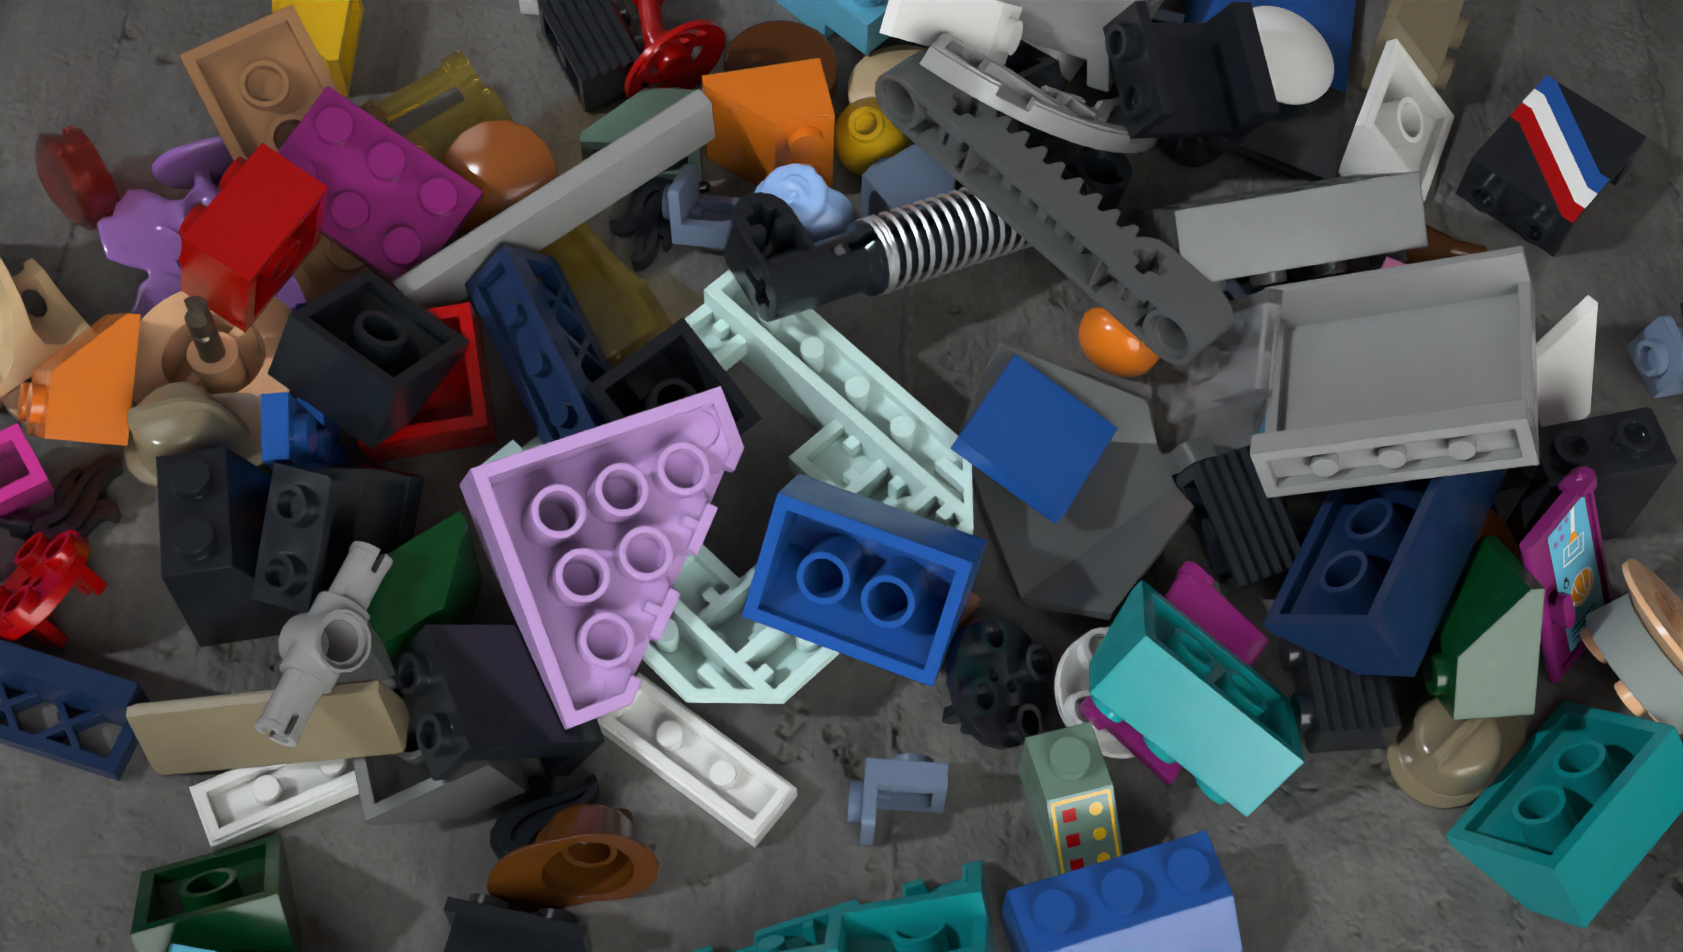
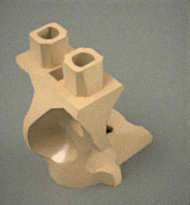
[0,225,90,428]

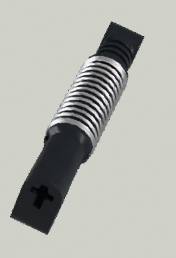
[723,146,1132,322]

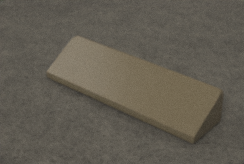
[126,679,409,776]

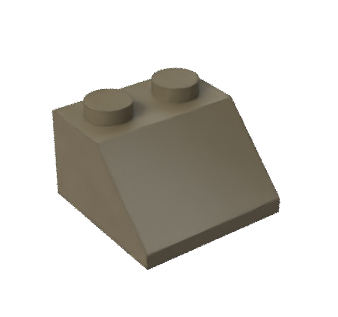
[1359,0,1470,93]

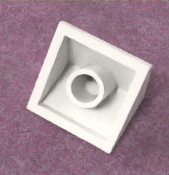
[1336,38,1455,202]

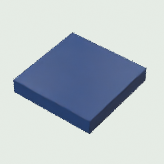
[950,354,1118,524]

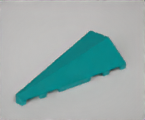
[692,860,996,952]

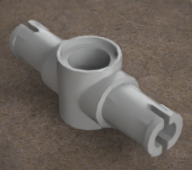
[254,541,393,747]

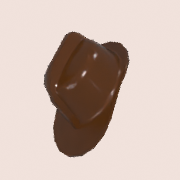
[487,803,659,913]

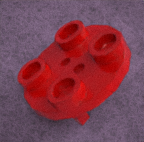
[0,529,108,650]

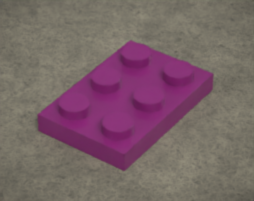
[277,86,483,282]

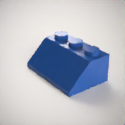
[742,473,988,687]
[1000,830,1243,952]

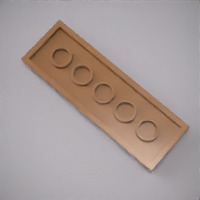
[179,4,394,303]

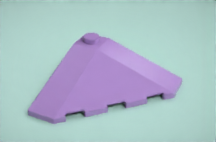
[460,386,745,730]

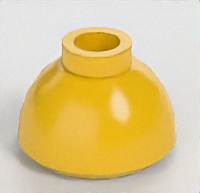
[834,97,913,176]

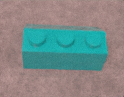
[1089,580,1304,817]
[1445,701,1683,929]

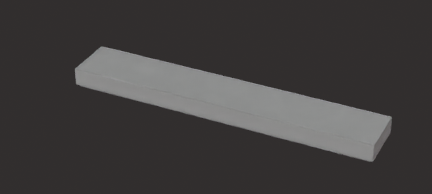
[392,89,715,309]

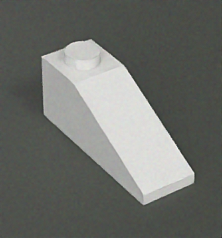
[879,0,1023,65]

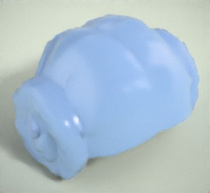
[754,163,855,242]

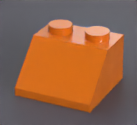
[702,58,835,187]
[17,313,141,446]

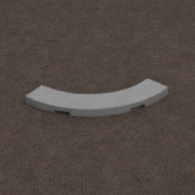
[919,32,1160,153]

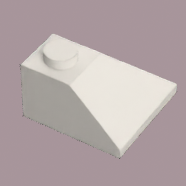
[1517,295,1598,479]

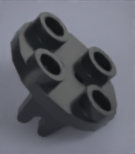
[942,615,1053,750]

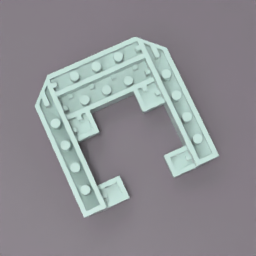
[482,269,974,704]

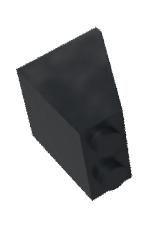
[156,447,301,647]

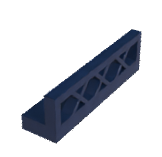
[465,245,612,444]
[0,639,150,781]

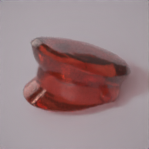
[35,125,120,231]

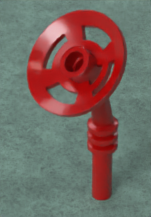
[625,0,726,99]

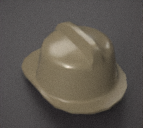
[124,382,265,487]
[1386,691,1526,809]

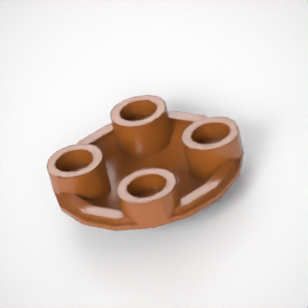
[443,120,558,233]

